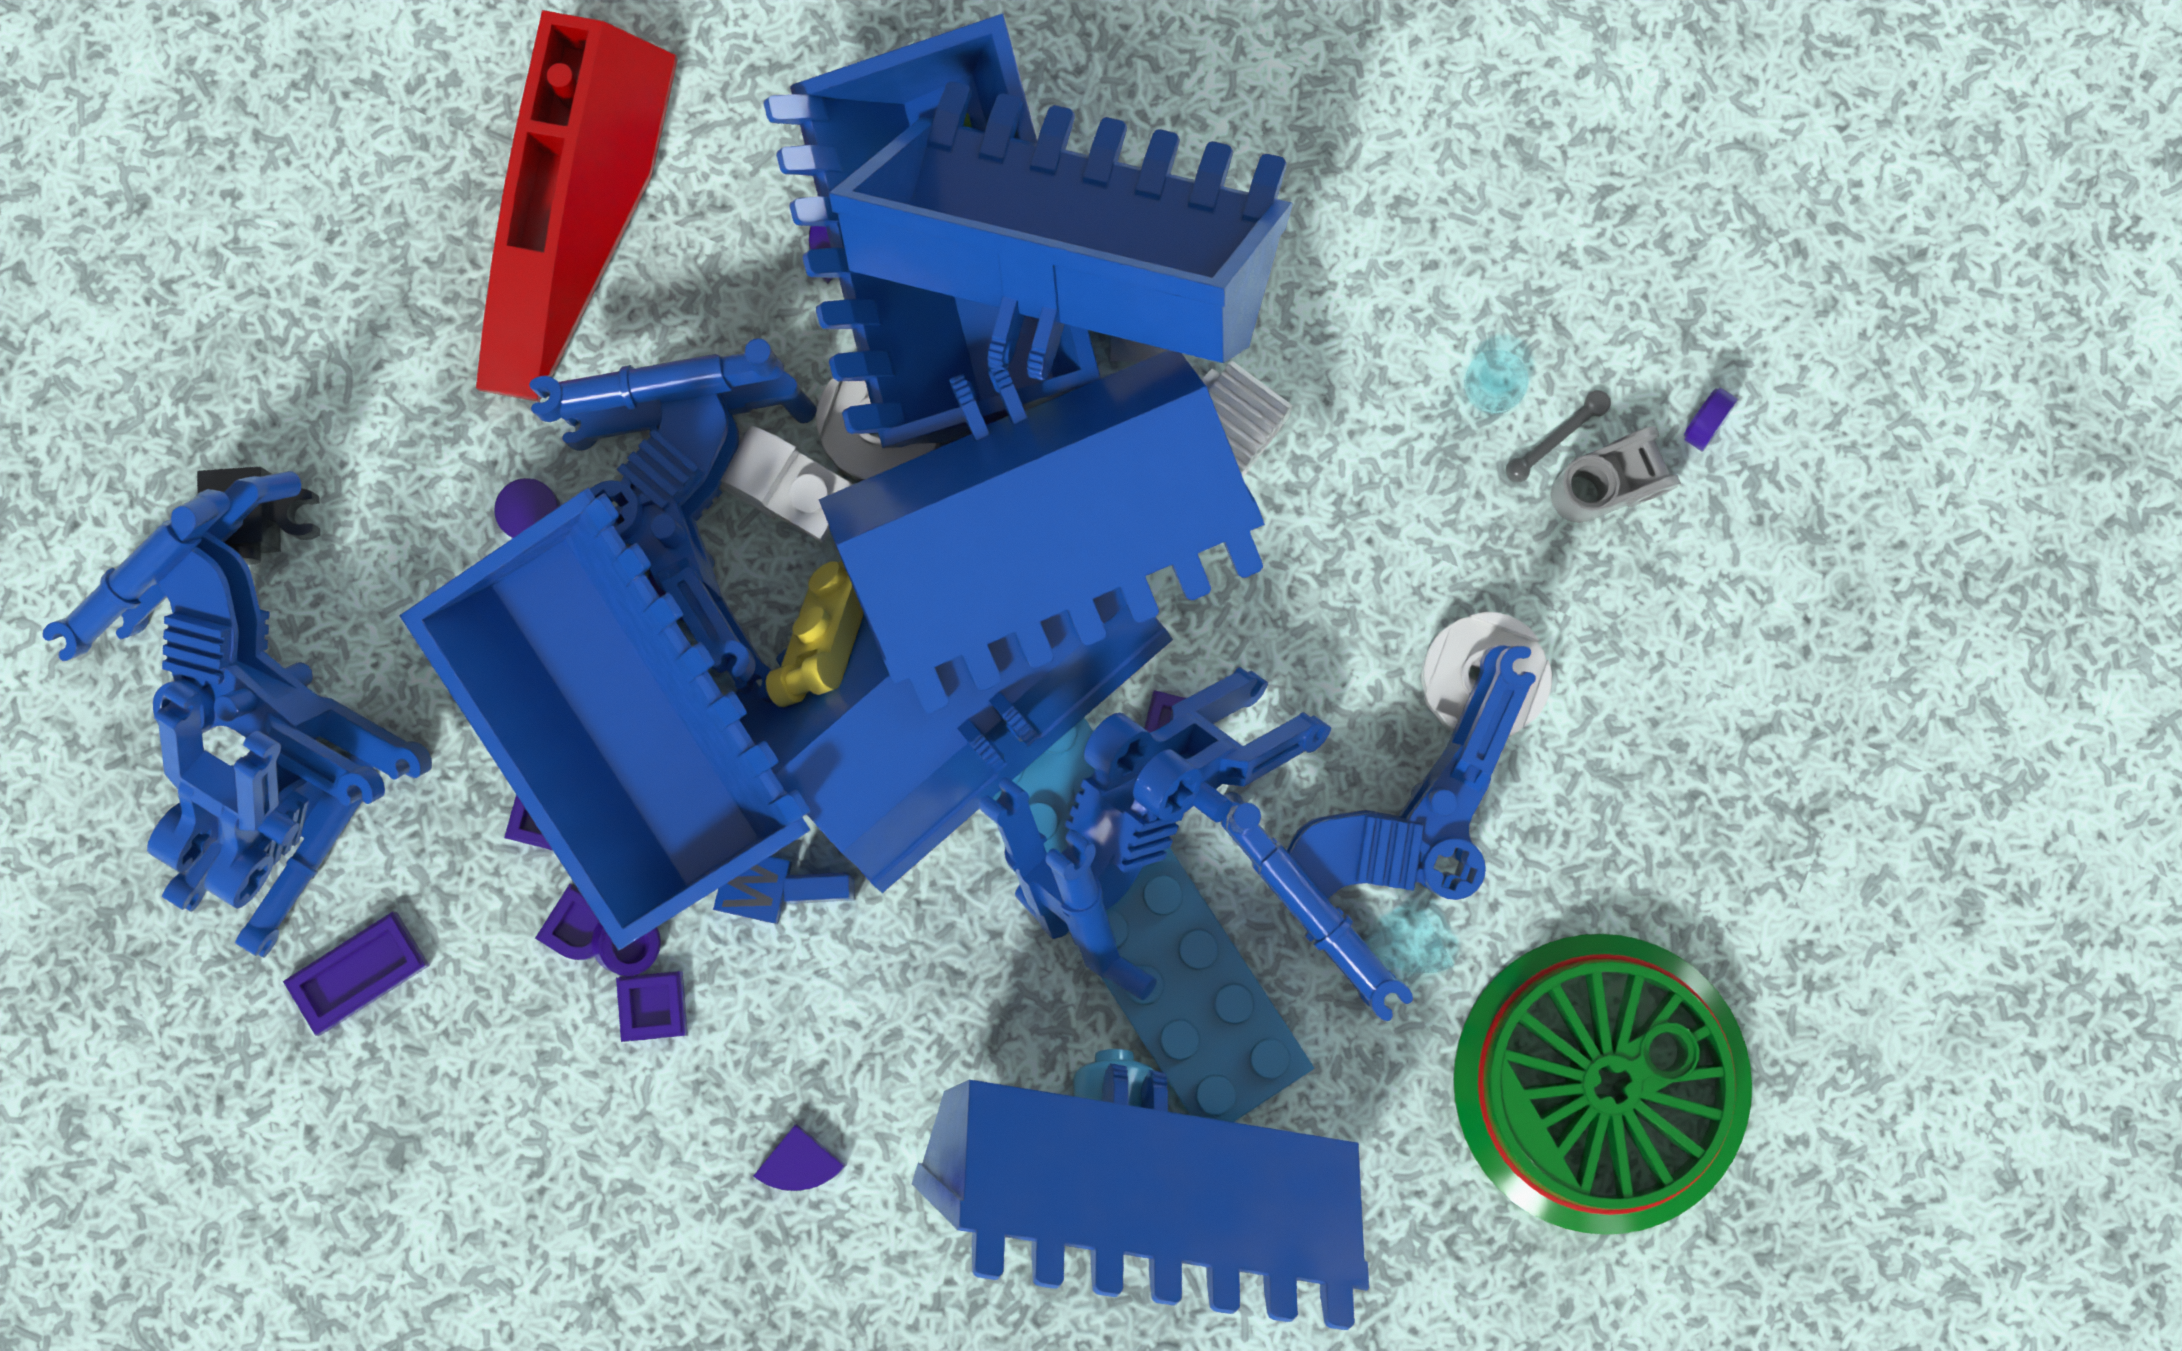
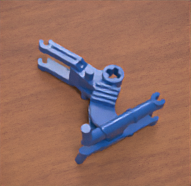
[529,338,817,703]
[42,471,432,806]
[1220,645,1536,1021]
[979,667,1331,1001]
[147,681,415,958]

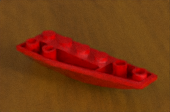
[476,10,678,402]

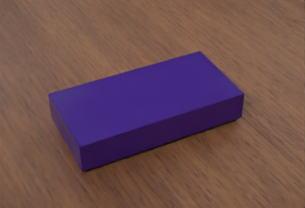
[283,911,430,1036]

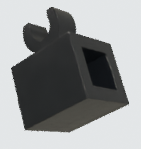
[197,466,320,565]

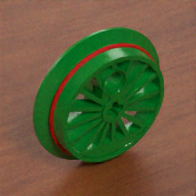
[1453,934,1752,1235]

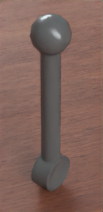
[1506,390,1611,482]

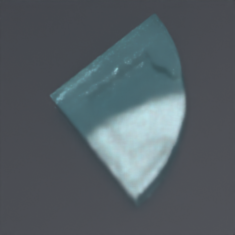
[1365,909,1454,974]

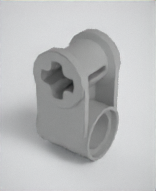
[1550,426,1681,523]

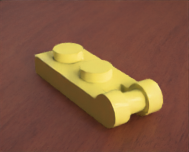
[766,561,864,708]

